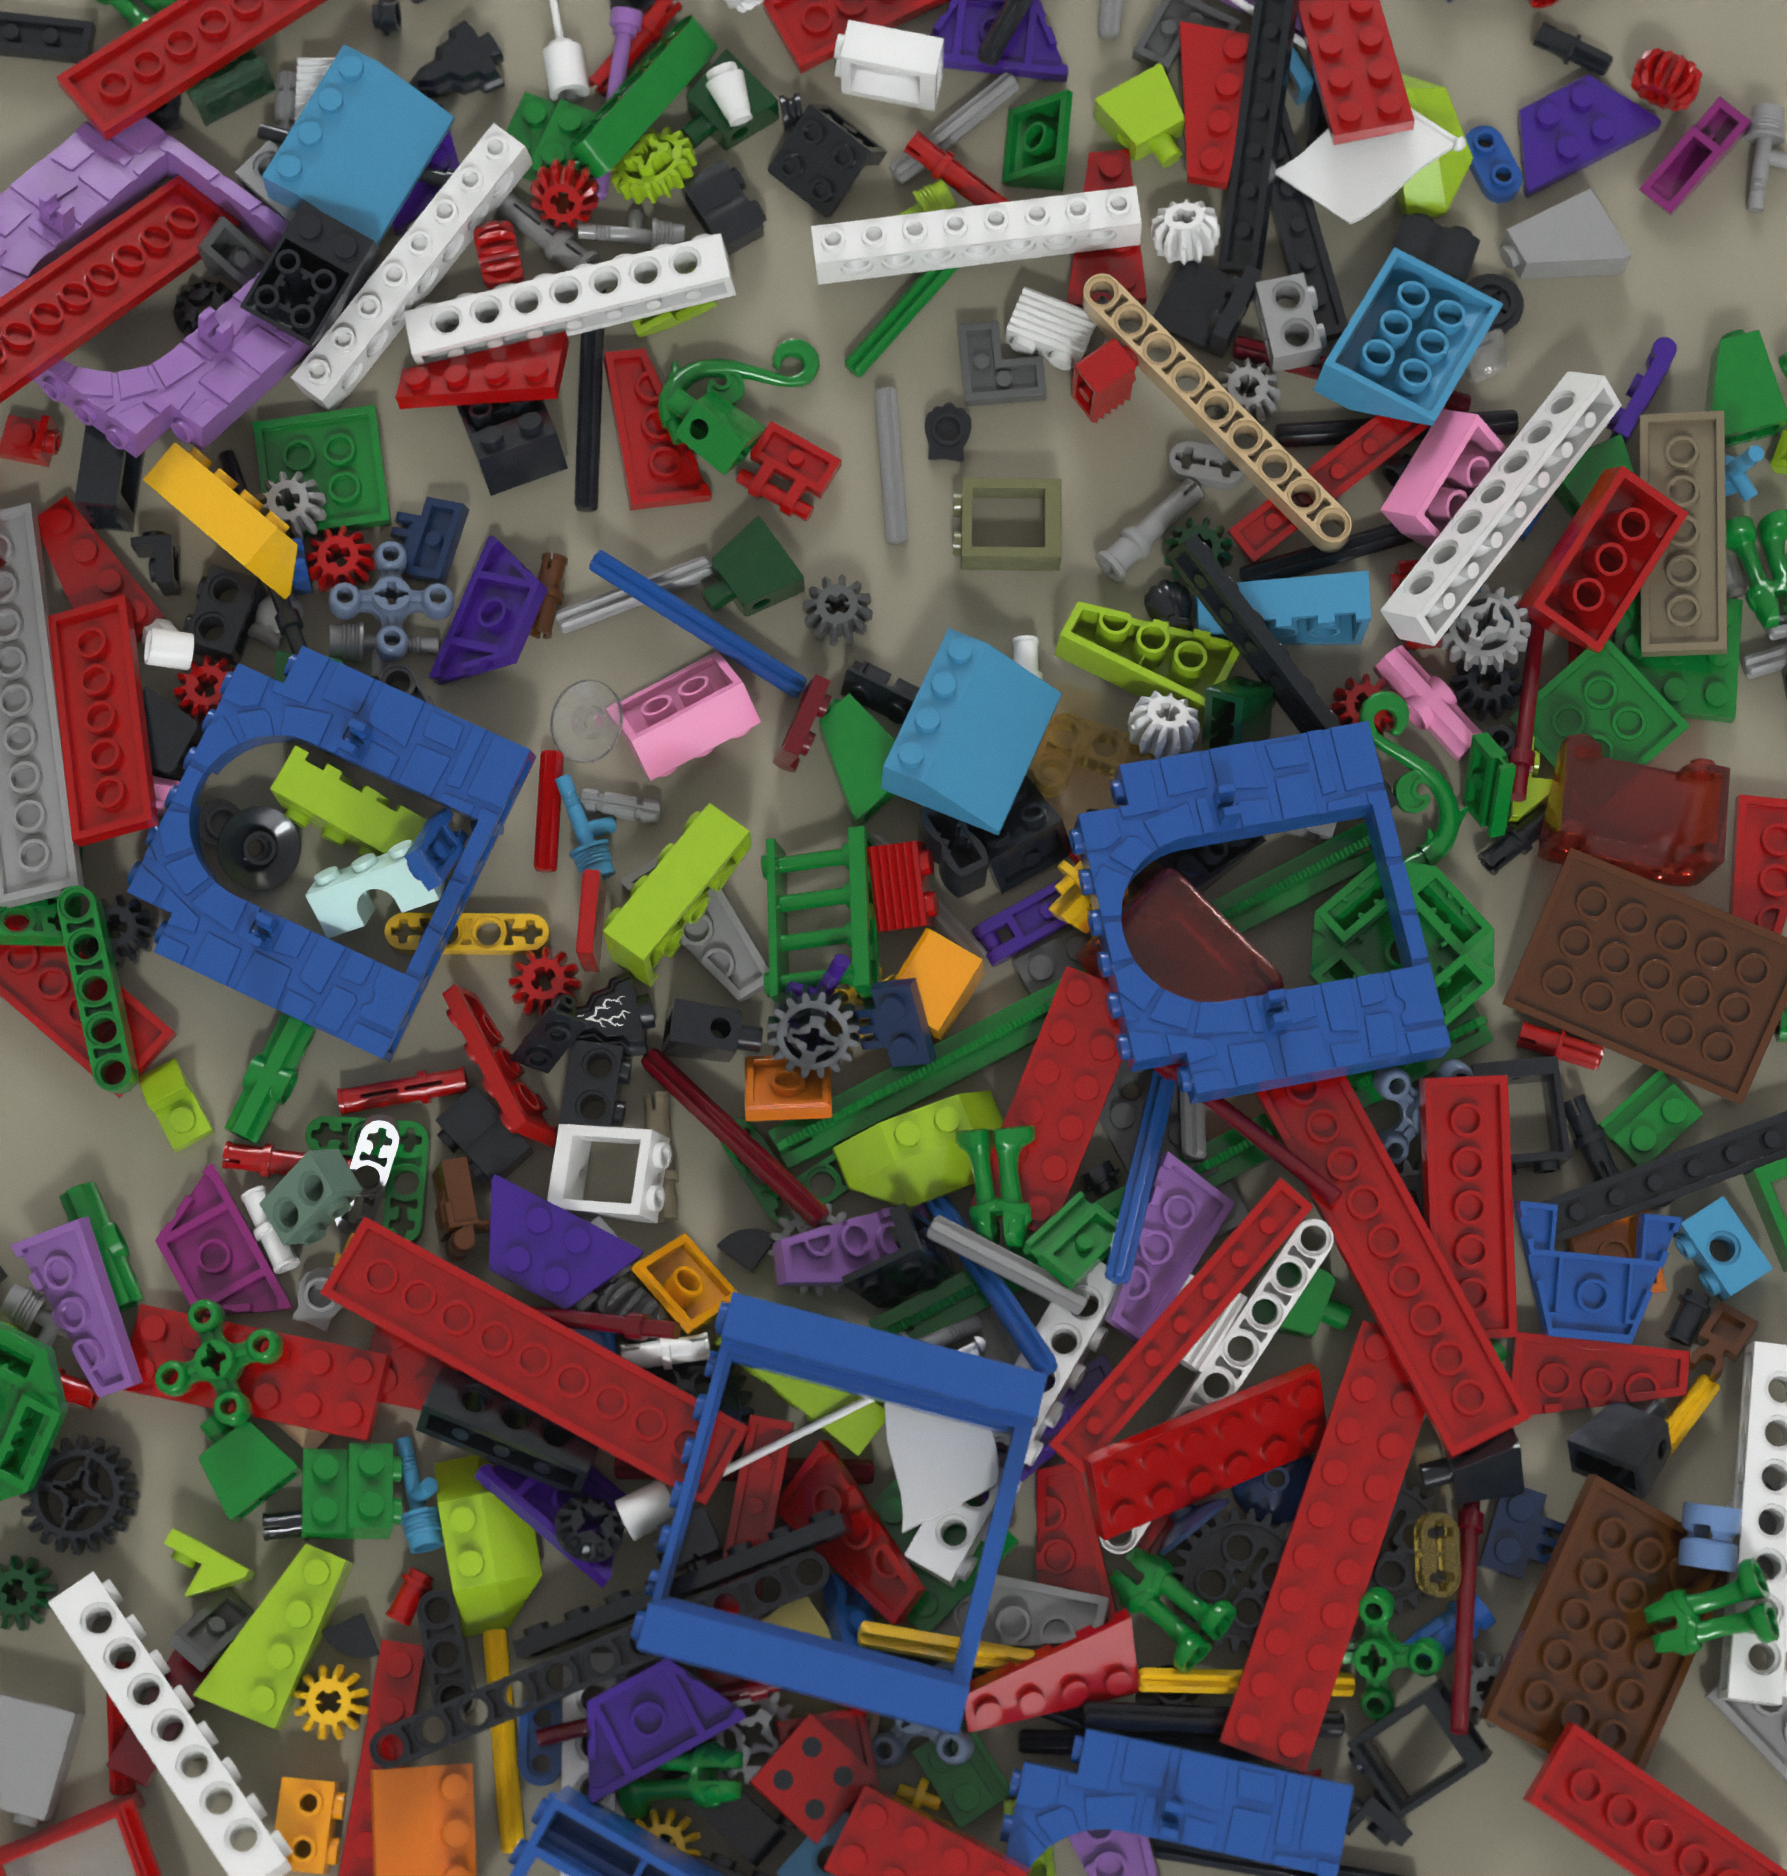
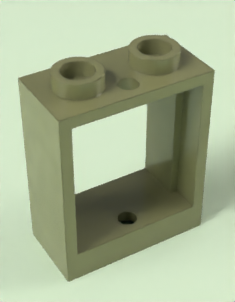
[953,478,1062,571]

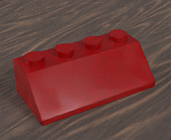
[1517,466,1689,653]

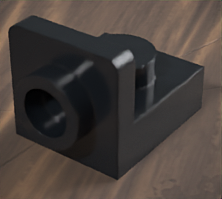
[131,530,181,596]
[1345,1795,1413,1847]

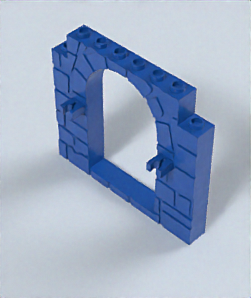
[127,646,536,1062]
[1069,721,1451,1105]
[999,1727,1354,1876]

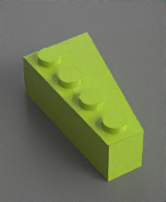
[1054,601,1241,728]
[270,745,428,857]
[603,803,752,988]
[711,1334,886,1456]
[193,1544,354,1730]

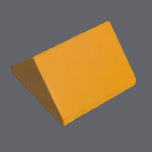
[894,928,985,1044]
[631,1233,738,1336]

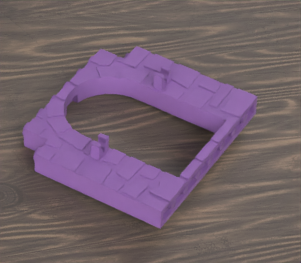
[0,117,366,458]

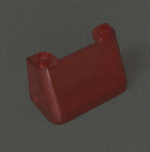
[1538,734,1730,887]
[1075,868,1284,1002]

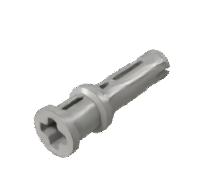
[496,192,600,271]
[1095,478,1204,582]

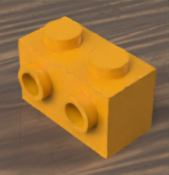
[275,1777,347,1874]

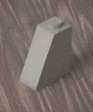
[1500,188,1632,279]
[0,1693,85,1827]

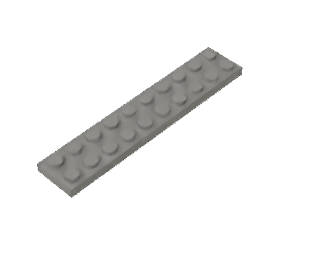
[0,503,84,908]

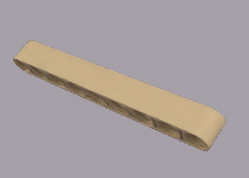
[1083,273,1352,553]

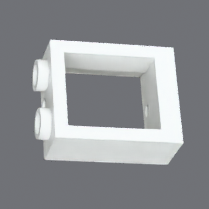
[834,20,944,111]
[547,1124,671,1223]

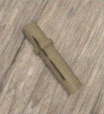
[642,1091,679,1223]

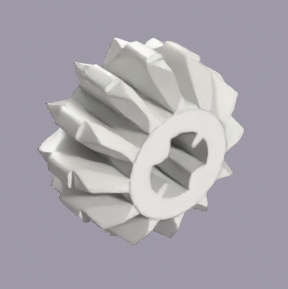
[1151,199,1220,265]
[1127,691,1200,759]

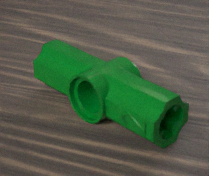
[224,1014,316,1145]
[59,1181,145,1312]

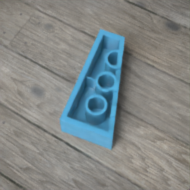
[1194,571,1371,646]

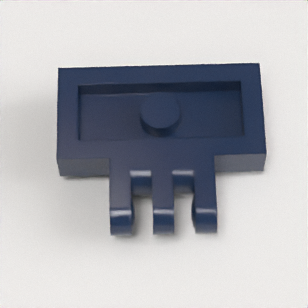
[390,497,469,585]
[853,978,936,1067]
[1478,1487,1565,1580]

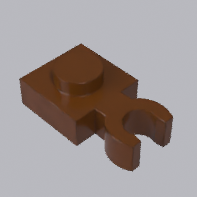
[1689,1301,1758,1382]

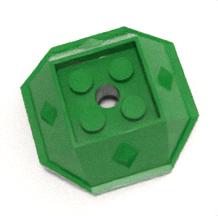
[1308,861,1495,1027]
[0,1321,68,1501]

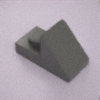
[197,216,269,289]
[168,1587,255,1672]

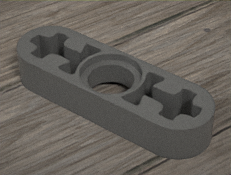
[335,1114,400,1236]

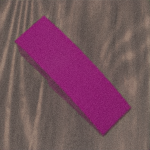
[1639,96,1751,215]

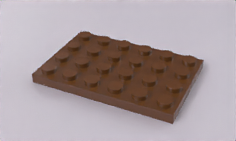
[1502,847,1787,1105]
[1479,1474,1728,1771]

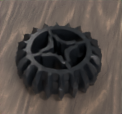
[19,1435,141,1555]

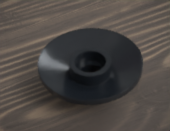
[217,806,301,890]

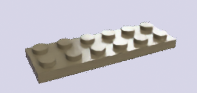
[1640,411,1728,657]

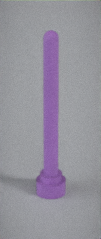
[594,6,643,201]

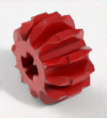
[1630,48,1703,112]
[530,158,599,230]
[473,220,524,290]
[305,525,376,593]
[173,655,236,723]
[1328,674,1397,737]
[508,947,582,1018]

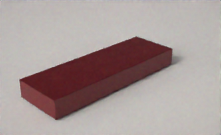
[106,1650,214,1788]

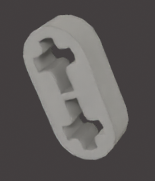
[1168,441,1244,490]

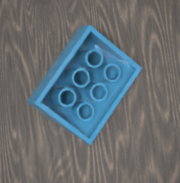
[262,44,455,247]
[1313,247,1503,426]
[881,628,1062,835]

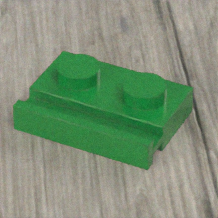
[1462,732,1516,838]
[1598,1070,1703,1167]
[1023,1191,1117,1290]
[912,1718,1010,1829]

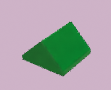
[1001,89,1073,191]

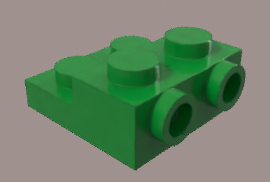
[506,92,596,195]
[301,1443,402,1539]

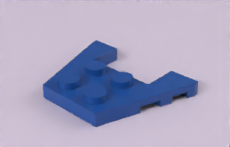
[1514,1201,1682,1344]

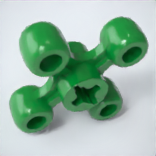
[155,1299,284,1426]
[1341,1587,1445,1721]

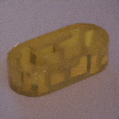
[1414,1512,1461,1598]

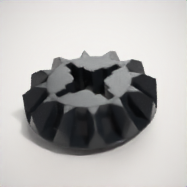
[1467,274,1524,338]
[173,278,234,337]
[554,1493,625,1562]

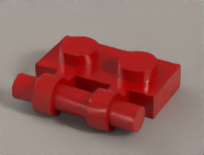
[735,421,842,522]

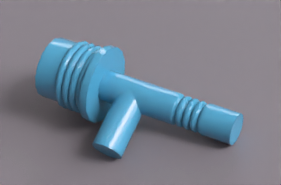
[1725,445,1764,502]
[555,774,616,880]
[395,1437,444,1554]

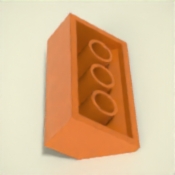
[370,1763,477,1876]

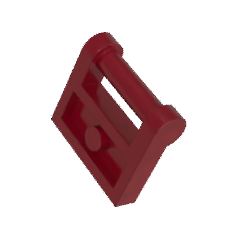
[773,674,832,772]

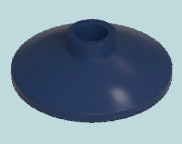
[1231,1454,1313,1525]
[1158,1497,1230,1556]

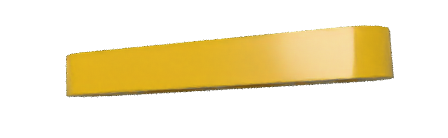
[384,912,551,955]

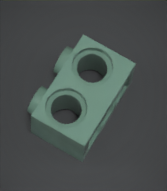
[259,1149,363,1246]

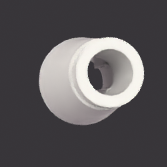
[706,62,753,127]

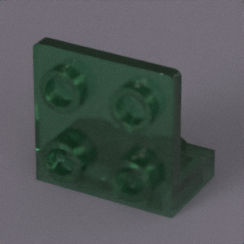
[185,48,276,127]

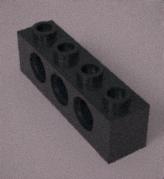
[416,1366,600,1498]

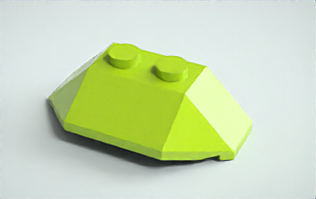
[1395,74,1473,219]
[832,1090,1004,1208]
[434,1455,543,1637]

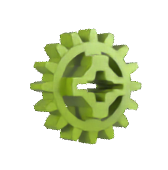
[610,127,697,204]

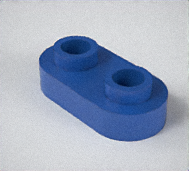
[1465,125,1523,203]
[518,1699,563,1786]

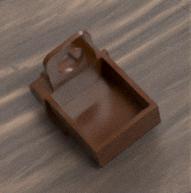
[432,1157,490,1263]

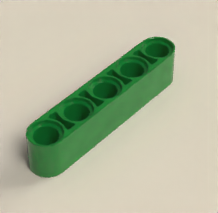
[568,14,719,179]
[57,885,139,1094]

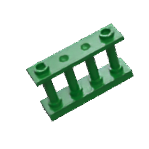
[761,826,880,1005]

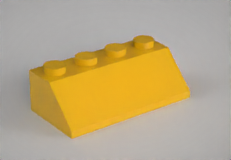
[143,442,298,600]

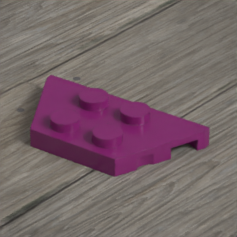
[155,1163,294,1317]

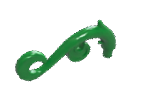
[658,339,820,445]
[1358,691,1469,865]

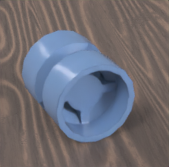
[1677,1502,1743,1572]

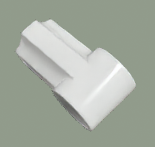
[141,618,194,671]

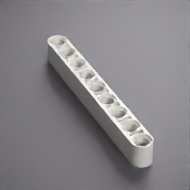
[1099,1219,1333,1554]

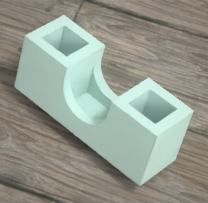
[305,840,449,939]

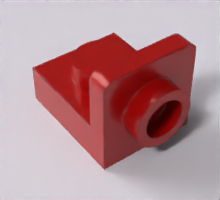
[0,415,62,467]

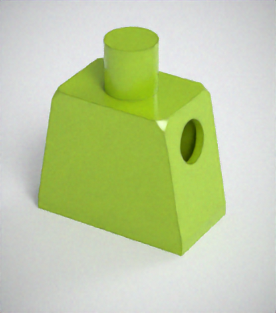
[1093,63,1185,168]

